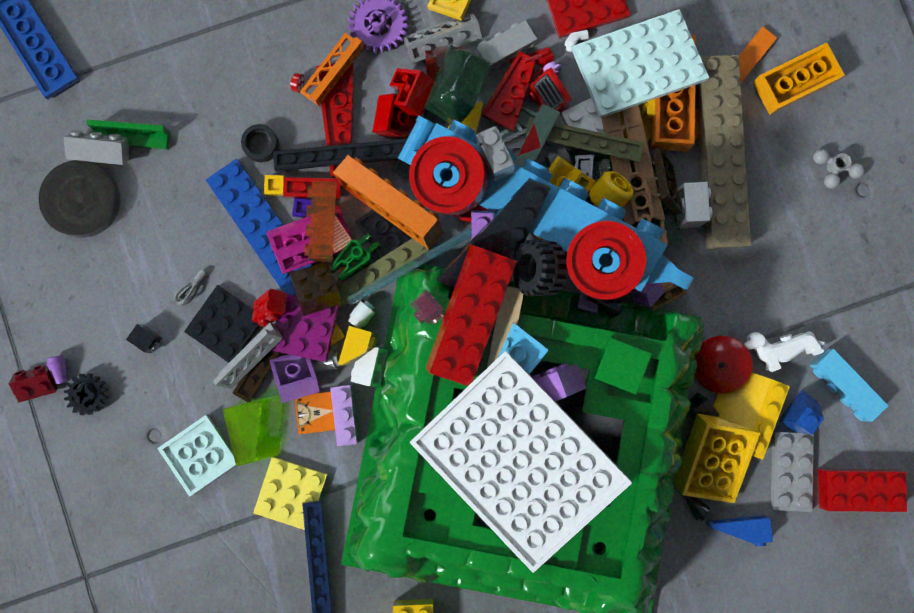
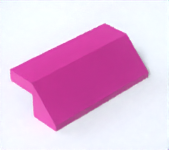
[266,205,352,274]

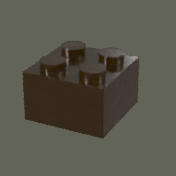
[289,261,341,316]

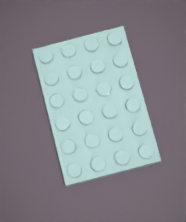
[571,9,709,118]

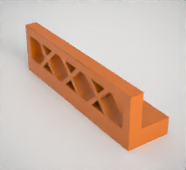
[300,33,364,107]

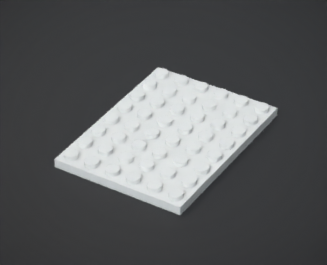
[409,350,632,573]

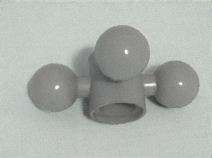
[813,149,865,189]

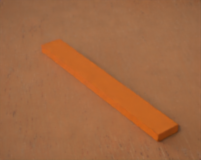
[682,26,777,153]

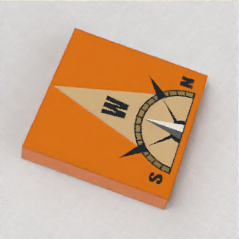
[295,392,335,435]

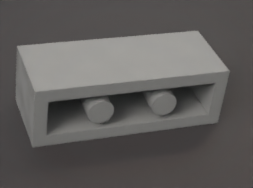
[476,20,537,73]
[64,130,130,165]

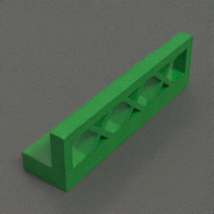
[86,119,170,150]

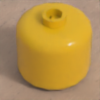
[589,171,634,208]

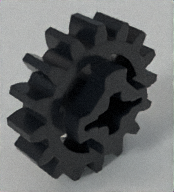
[64,373,109,415]

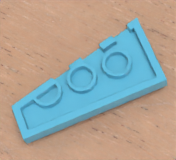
[498,322,548,374]

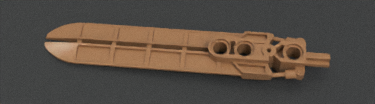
[601,105,668,244]

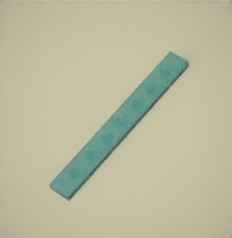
[347,227,472,305]

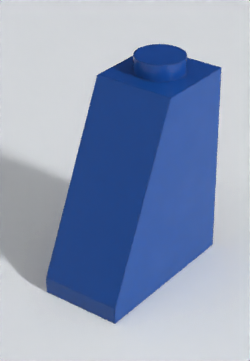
[779,390,824,435]

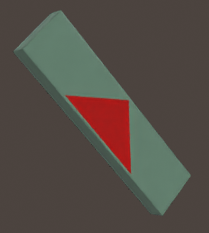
[514,104,560,168]

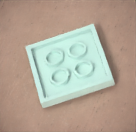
[157,415,240,497]

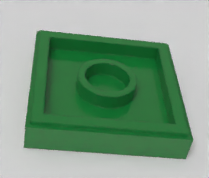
[594,338,652,395]

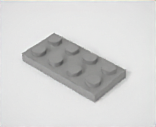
[771,431,814,512]

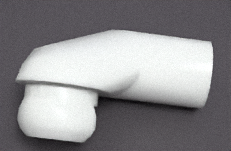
[565,30,589,52]

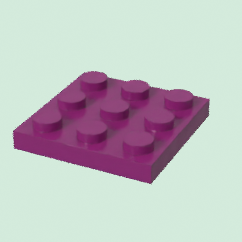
[271,294,339,362]

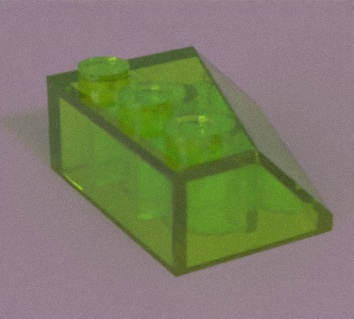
[223,395,283,467]

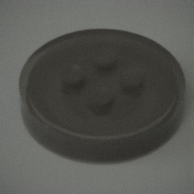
[39,160,120,238]

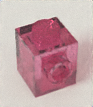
[410,290,445,325]

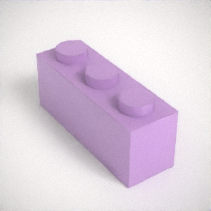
[331,385,359,446]

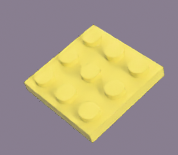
[253,457,328,530]

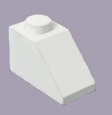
[351,347,388,388]

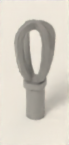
[174,270,207,305]

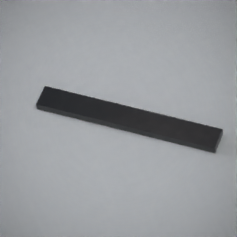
[273,139,407,171]

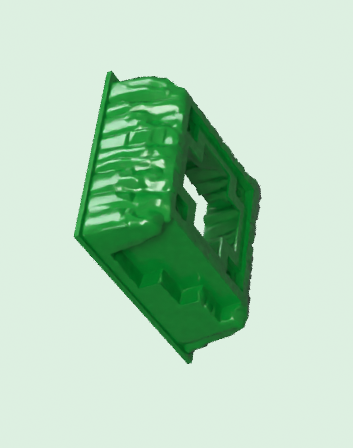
[341,262,704,613]

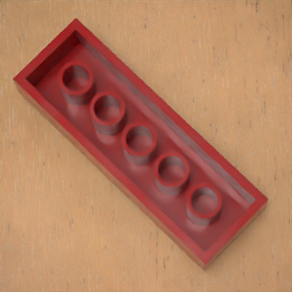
[426,244,517,386]

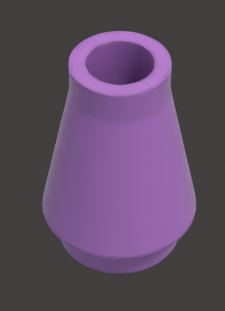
[46,355,68,384]

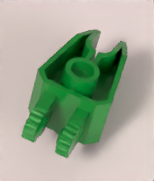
[331,233,380,281]

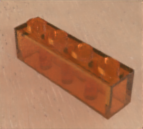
[304,180,336,262]

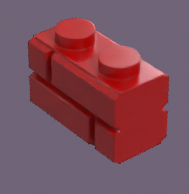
[252,289,287,327]

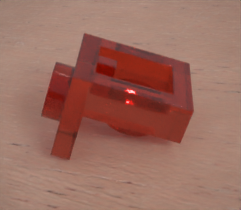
[425,50,446,81]

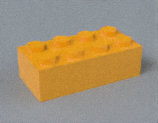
[752,42,845,115]

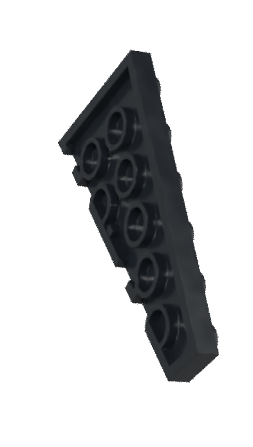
[436,178,551,288]

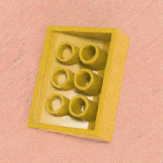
[713,373,790,460]
[673,414,760,503]

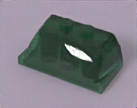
[424,45,491,124]

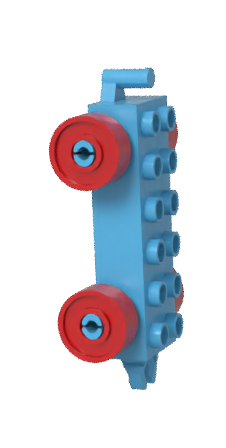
[398,115,694,300]

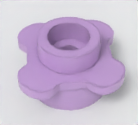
[543,62,562,77]

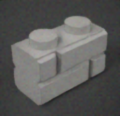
[476,126,514,181]

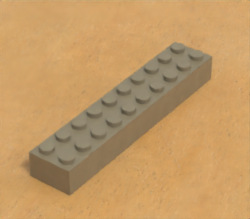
[695,55,751,250]

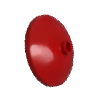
[695,336,753,394]

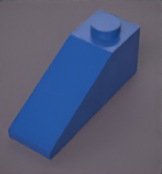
[706,515,773,546]

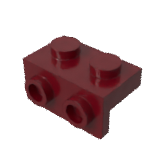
[8,365,58,403]

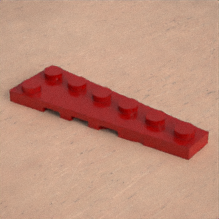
[316,63,354,177]

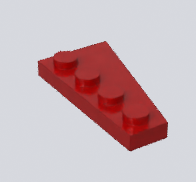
[481,51,536,133]

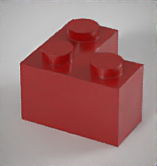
[389,68,436,116]

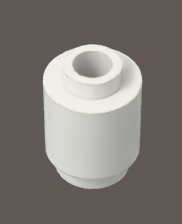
[348,301,376,329]

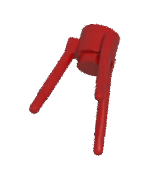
[510,47,554,83]

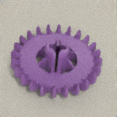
[348,0,409,53]

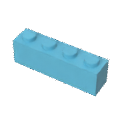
[810,349,888,422]

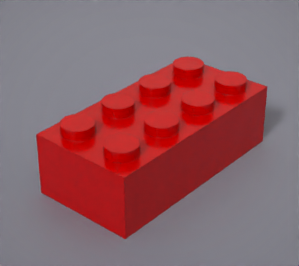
[818,469,907,512]

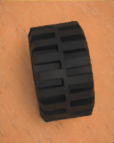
[513,240,568,296]

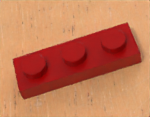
[283,177,341,199]

